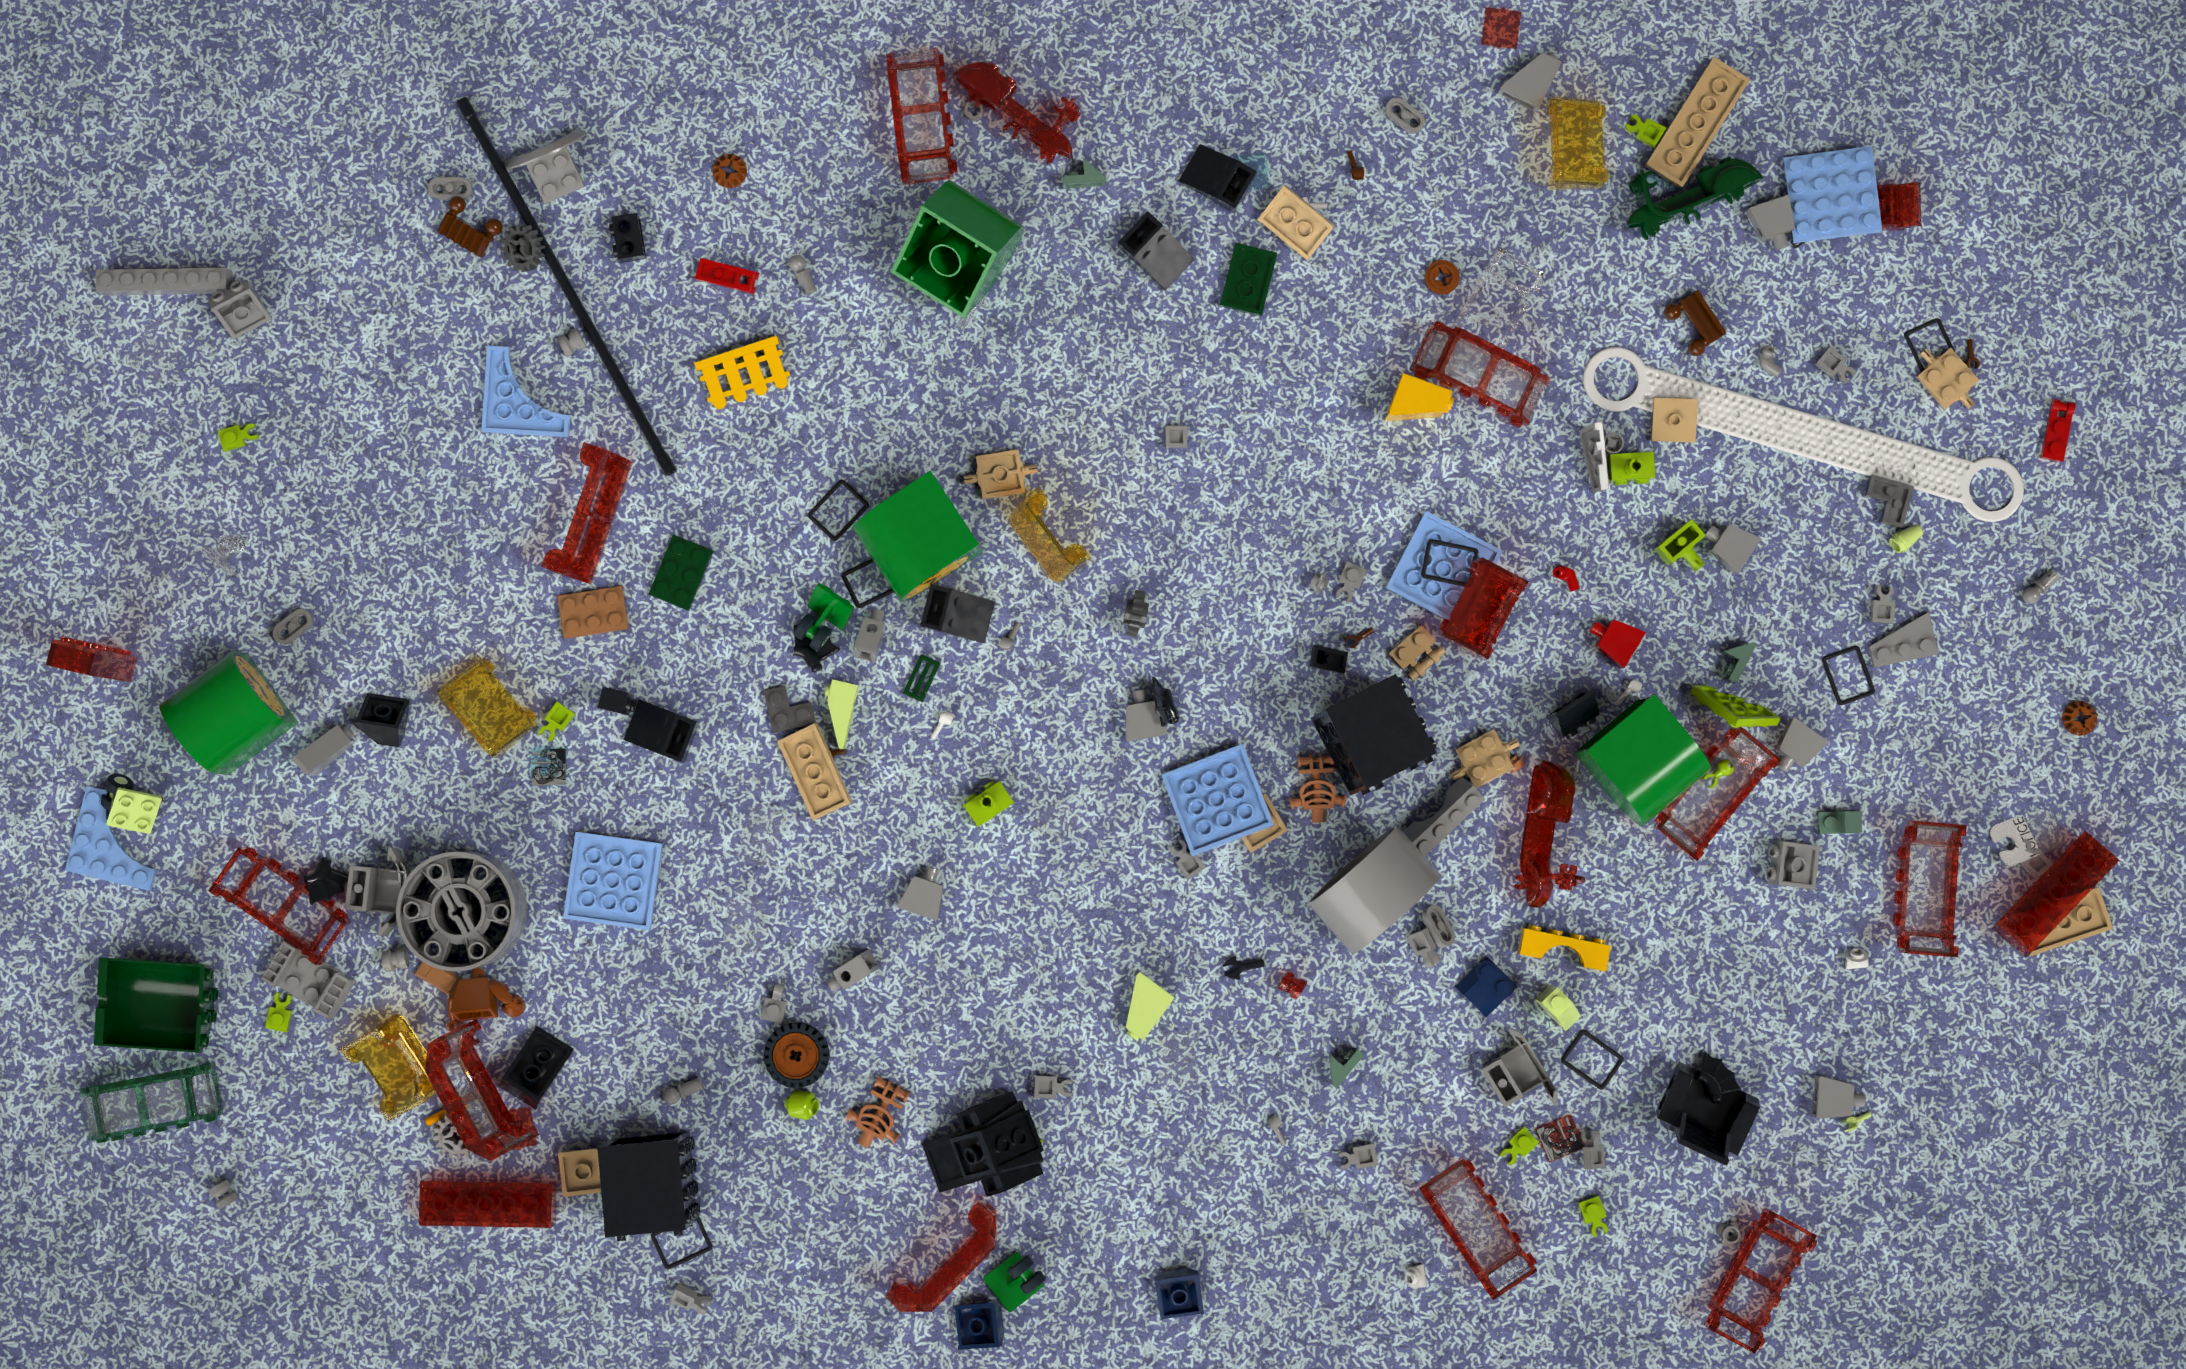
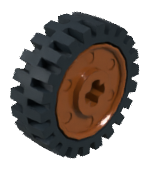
[764,1022,830,1088]

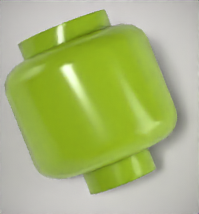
[785,1089,819,1120]

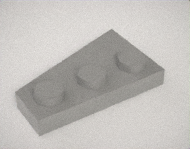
[1579,421,1609,494]
[1868,612,1938,668]

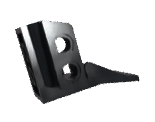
[1656,1062,1760,1166]
[922,1091,1044,1197]

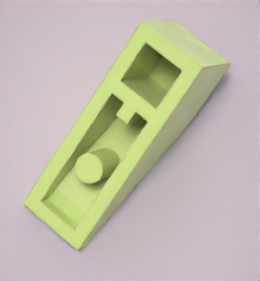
[825,679,859,749]

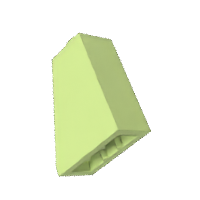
[1126,971,1174,1040]
[1535,985,1581,1032]

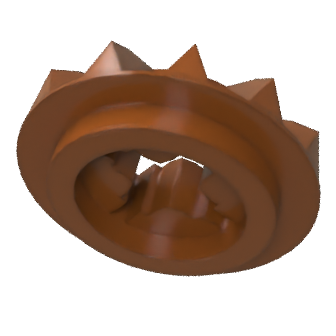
[713,154,747,188]
[1425,260,1460,295]
[2062,701,2098,736]

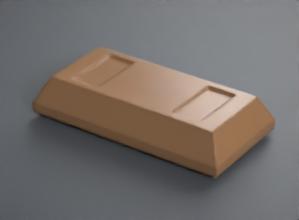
[414,961,462,996]

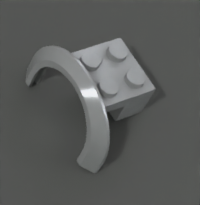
[506,128,586,204]
[345,847,408,936]
[1482,1027,1558,1107]

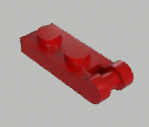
[695,258,760,295]
[2040,398,2076,462]

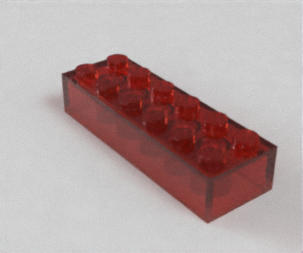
[46,636,138,682]
[1992,831,2120,958]
[419,1178,557,1228]

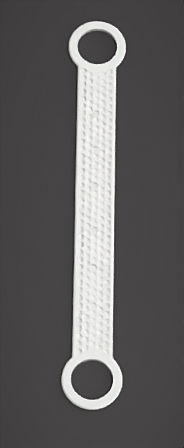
[1583,347,2024,522]

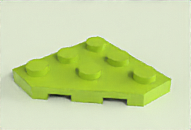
[1690,685,1780,728]

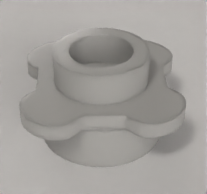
[1310,572,1329,595]
[1718,1221,1743,1247]

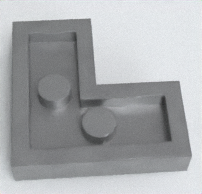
[1865,474,1914,529]
[764,686,816,733]

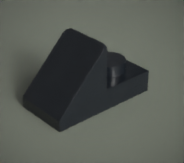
[1309,645,1348,674]

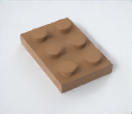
[557,586,629,639]

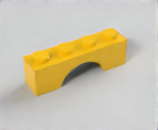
[1517,925,1611,972]

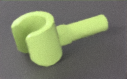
[1840,1111,1872,1132]

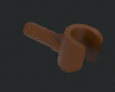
[1347,150,1364,180]
[1964,339,1980,369]
[1345,627,1374,649]

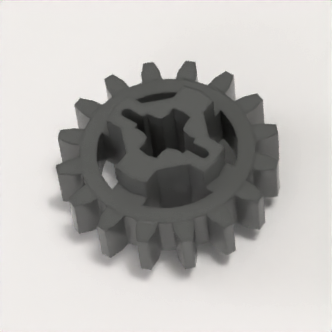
[500,224,545,272]
[1123,590,1149,638]

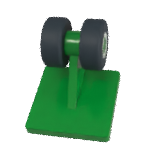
[794,583,854,651]
[983,1252,1046,1312]

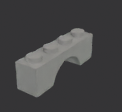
[1403,777,1485,856]

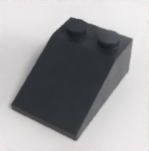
[1546,690,1600,739]
[498,1026,574,1110]

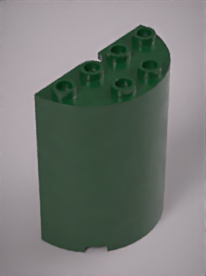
[94,957,219,1053]

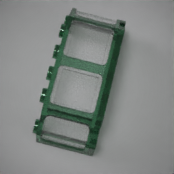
[79,1062,224,1144]

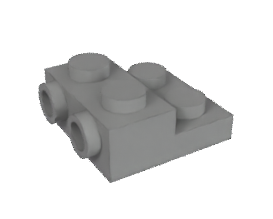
[208,279,272,340]
[1766,840,1820,890]

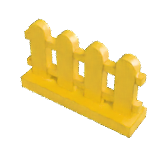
[694,335,791,409]

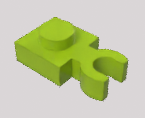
[1625,114,1666,148]
[218,423,260,452]
[538,701,576,742]
[265,992,293,1032]
[1499,1126,1540,1165]
[1578,1195,1608,1237]

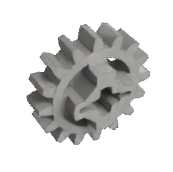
[433,1110,482,1159]

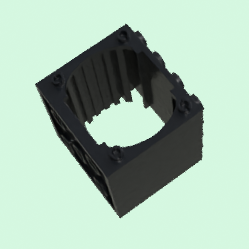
[1310,674,1437,796]
[597,1132,700,1241]

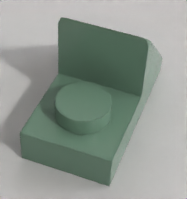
[1063,158,1106,189]
[1720,642,1757,684]
[1817,811,1862,834]
[1329,1048,1364,1088]

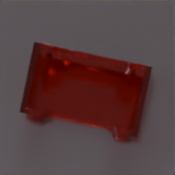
[1438,557,1529,661]

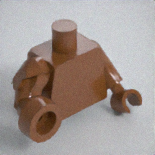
[447,968,526,1032]

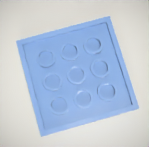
[1783,146,1882,243]
[1385,511,1503,628]
[1162,744,1274,857]
[563,832,663,930]

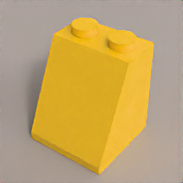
[1385,373,1454,421]

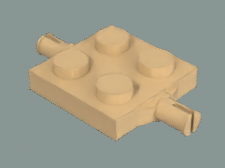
[1916,348,1979,410]
[964,449,1038,500]
[1451,729,1521,789]

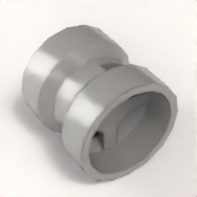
[557,328,587,357]
[1604,432,1624,456]
[382,947,410,972]
[208,1179,239,1210]

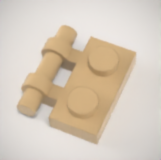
[1388,625,1446,681]

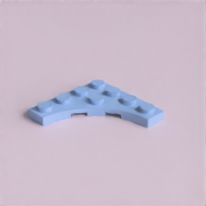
[481,346,571,438]
[65,786,157,891]

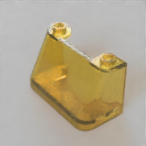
[1546,97,1608,190]
[1009,487,1091,583]
[436,658,539,758]
[340,1014,444,1122]

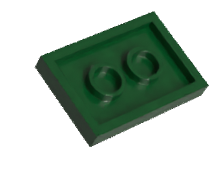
[1220,243,1277,317]
[648,534,714,611]

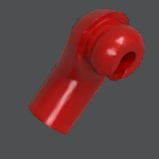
[1553,565,1580,592]

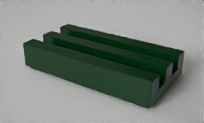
[903,654,941,702]

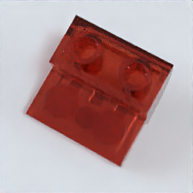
[1877,182,1922,231]

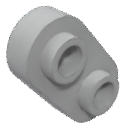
[1385,98,1425,134]
[428,177,473,200]
[273,609,314,645]
[1422,905,1455,948]

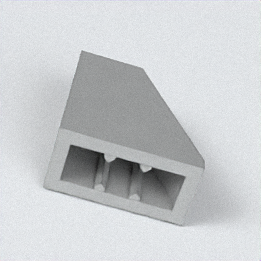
[1498,52,1562,112]
[292,725,356,776]

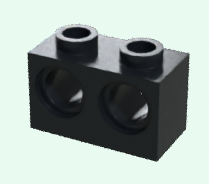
[609,213,647,263]
[597,687,637,716]

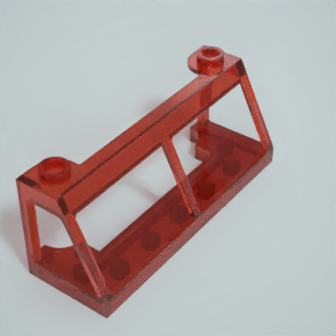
[541,442,633,585]

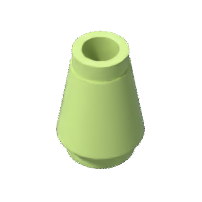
[1889,524,1923,553]

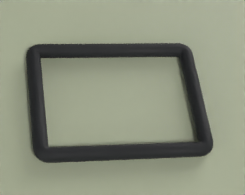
[1904,318,1956,372]
[808,480,869,541]
[1421,539,1479,587]
[842,559,894,608]
[1822,645,1875,705]
[1561,1030,1624,1090]
[651,1216,713,1270]

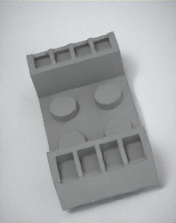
[261,939,356,1019]

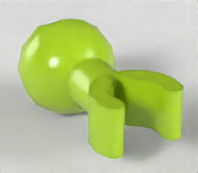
[1701,759,1734,789]

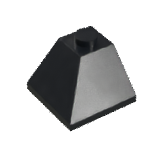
[355,693,410,747]

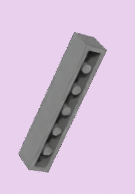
[96,268,233,296]

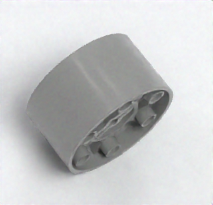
[1308,825,1442,954]
[396,851,527,971]

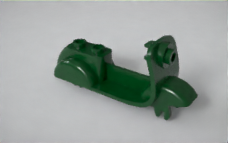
[1624,156,1764,240]

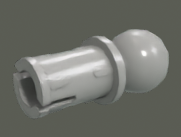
[789,255,817,296]
[2022,568,2060,604]
[663,1077,704,1105]

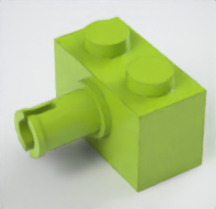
[1607,452,1655,486]
[1654,519,1706,572]
[963,780,1015,827]

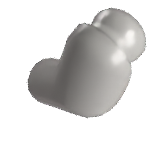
[1759,345,1783,378]

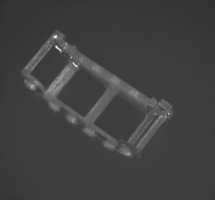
[1431,247,1544,389]

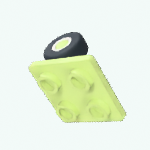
[101,774,162,834]

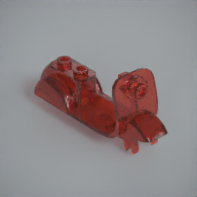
[953,61,1081,165]
[1514,760,1586,908]

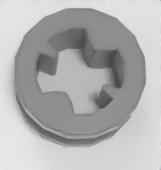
[964,100,984,121]

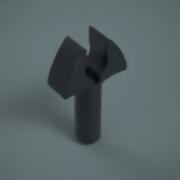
[1223,956,1265,980]

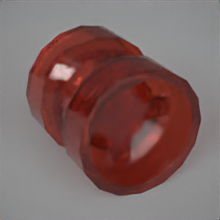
[1277,970,1307,1000]

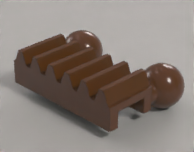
[437,196,503,257]
[1664,290,1727,356]

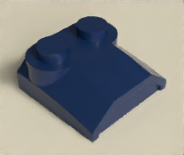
[1455,956,1517,1017]
[1154,1268,1204,1320]
[953,1301,1004,1350]

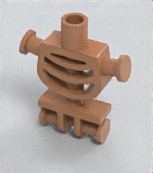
[1289,753,1346,823]
[846,1075,911,1148]

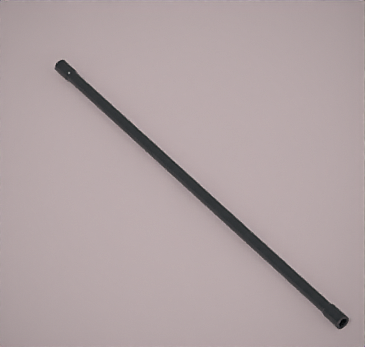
[456,97,677,477]

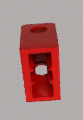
[1589,619,1646,669]

